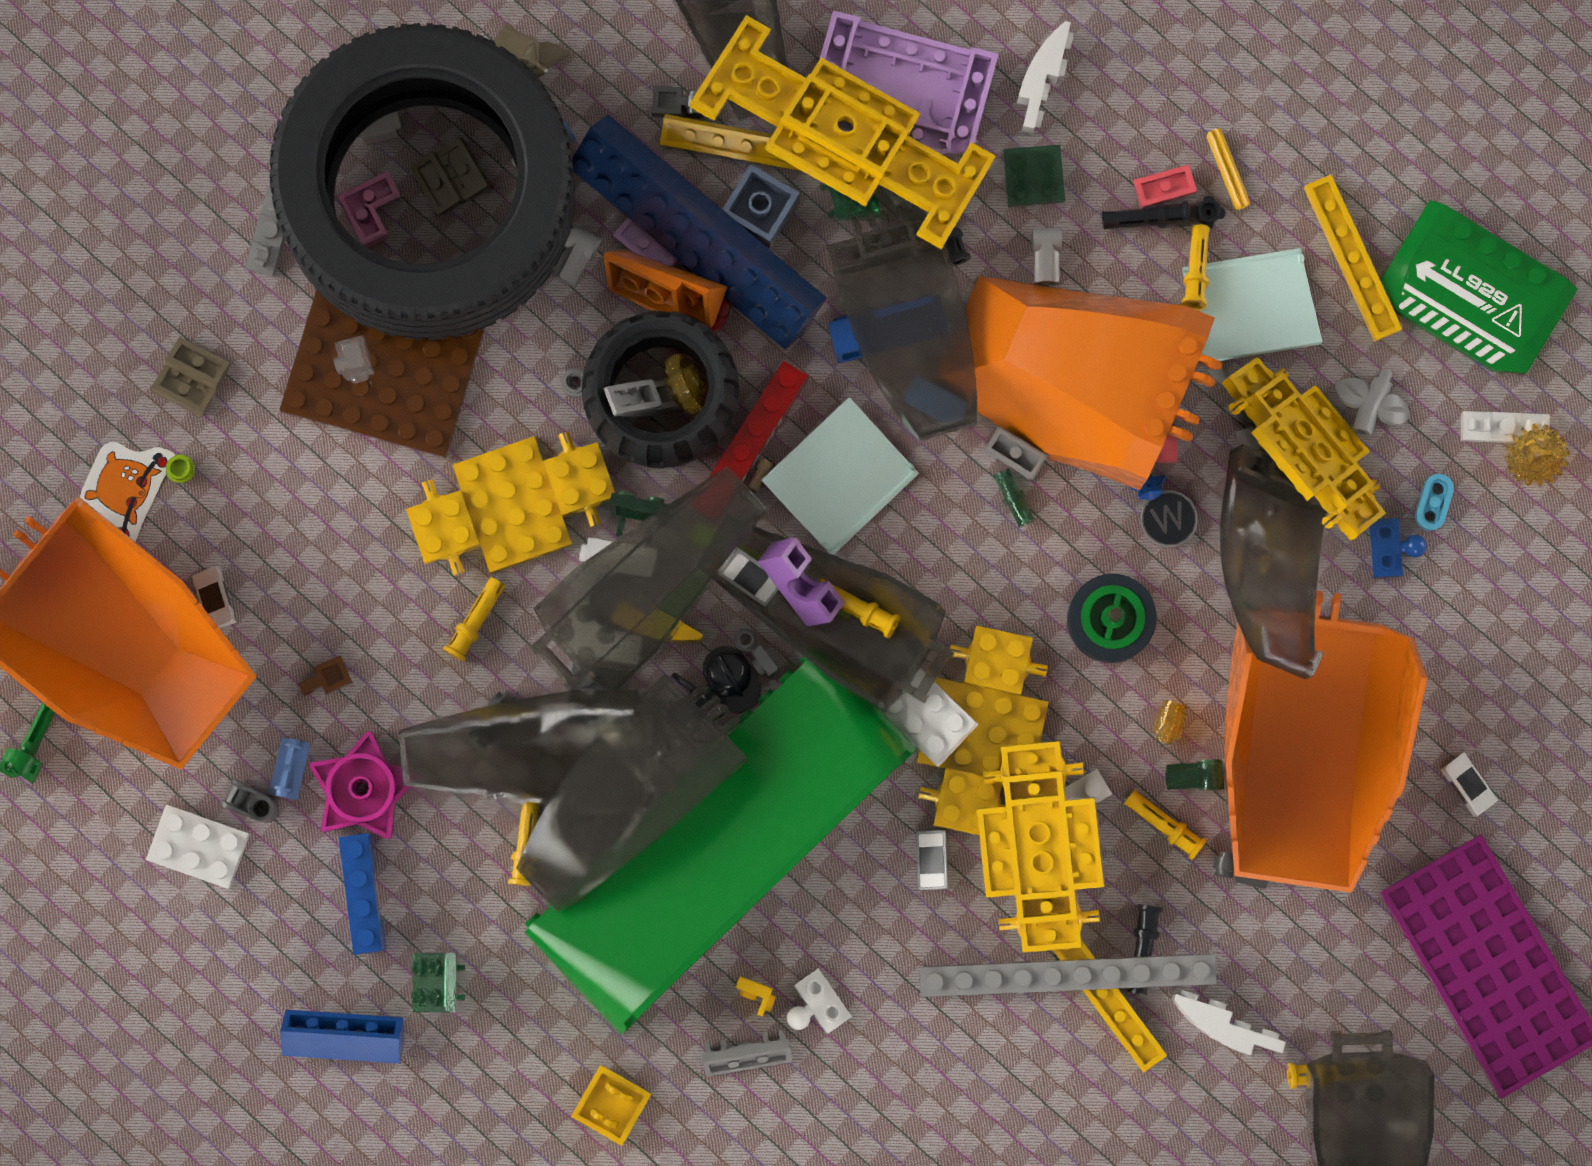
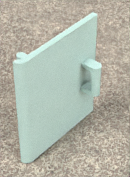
[1182,248,1323,361]
[761,397,919,556]

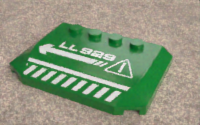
[1380,200,1578,375]

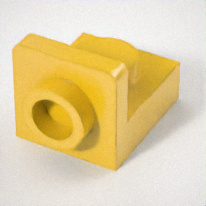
[735,976,776,1017]

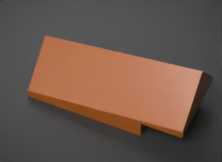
[603,249,727,328]

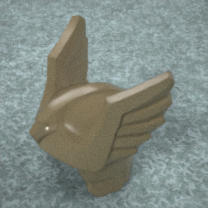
[494,24,570,79]

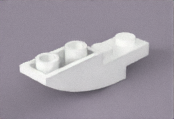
[1017,21,1074,135]
[1171,990,1286,1055]

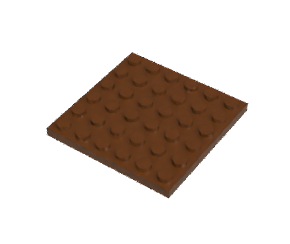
[280,290,485,459]

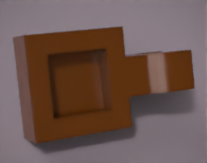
[298,656,353,696]

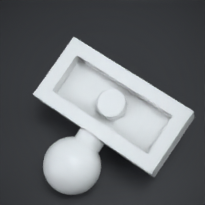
[787,968,852,1034]

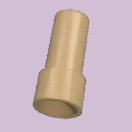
[748,458,774,492]

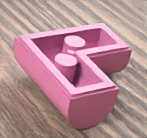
[337,171,402,248]

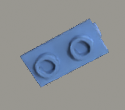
[269,737,311,800]

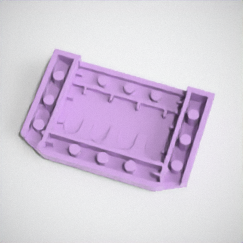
[819,10,999,156]

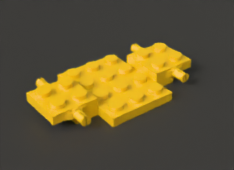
[1222,357,1386,541]
[406,432,617,576]
[916,625,1049,835]
[977,741,1105,953]

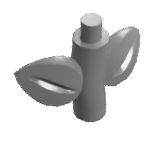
[1335,369,1411,437]

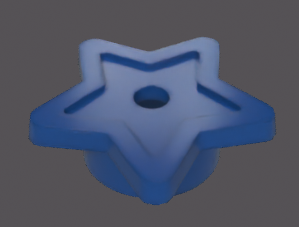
[1130,474,1167,500]

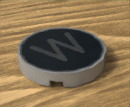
[1139,490,1198,548]

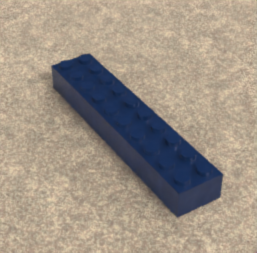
[572,114,827,350]

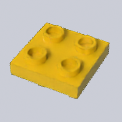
[571,1064,652,1146]

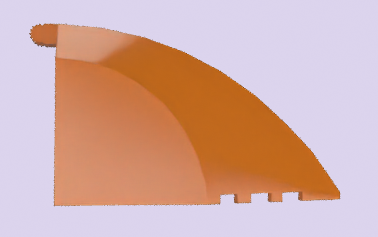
[1225,590,1428,893]

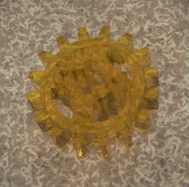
[664,353,706,416]
[1504,423,1570,487]

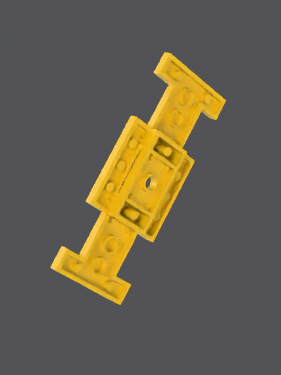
[689,15,996,249]

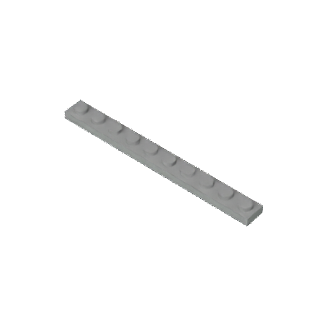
[919,954,1217,997]

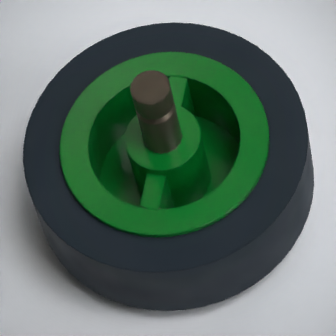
[1067,574,1157,663]

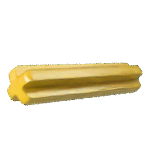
[1206,128,1250,210]

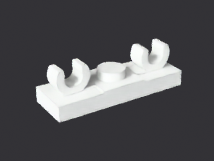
[1461,411,1550,444]

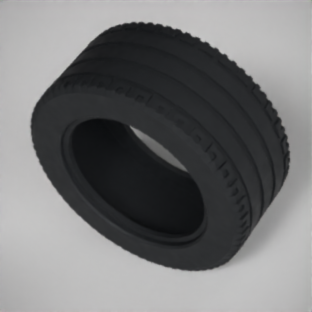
[269,23,575,340]

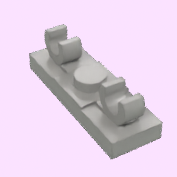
[245,187,285,277]
[702,1030,793,1077]

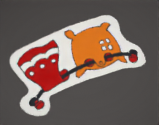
[80,442,175,542]

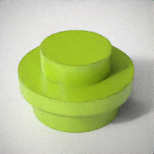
[166,454,195,484]

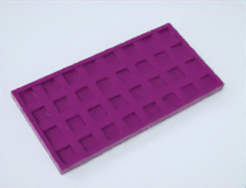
[1379,834,1592,1099]

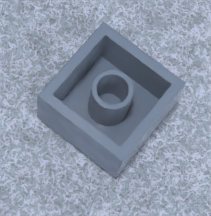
[722,164,800,249]

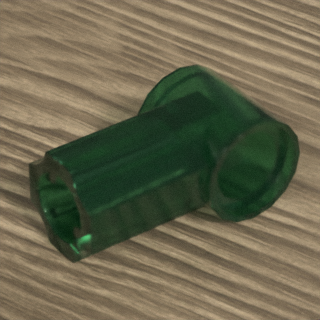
[1165,759,1225,791]

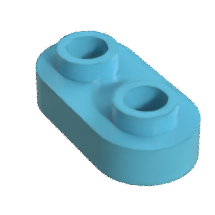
[1415,474,1454,531]

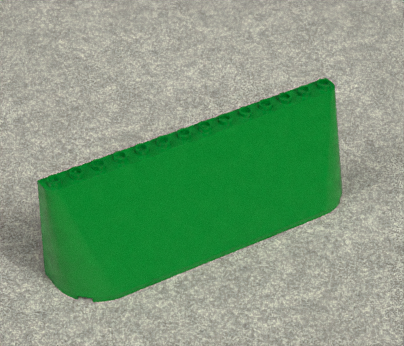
[524,649,918,1035]

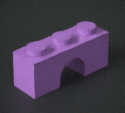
[757,537,845,627]

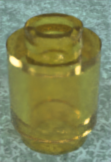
[1151,700,1187,745]

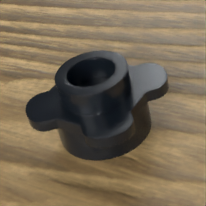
[1191,196,1226,229]

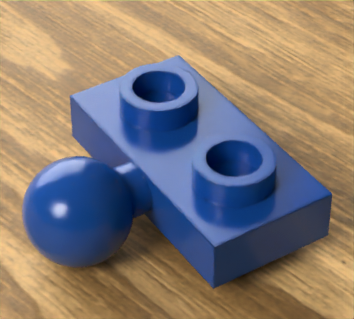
[1369,518,1427,579]

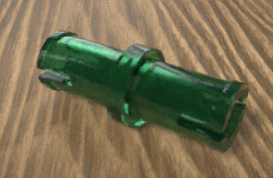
[993,468,1035,528]

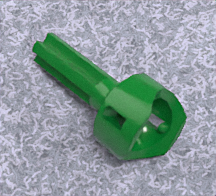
[0,703,56,784]

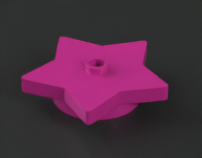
[309,731,420,840]

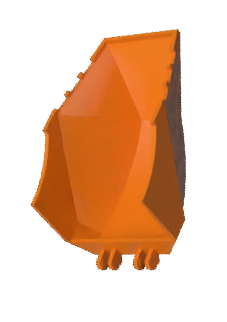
[935,276,1223,490]
[0,496,257,770]

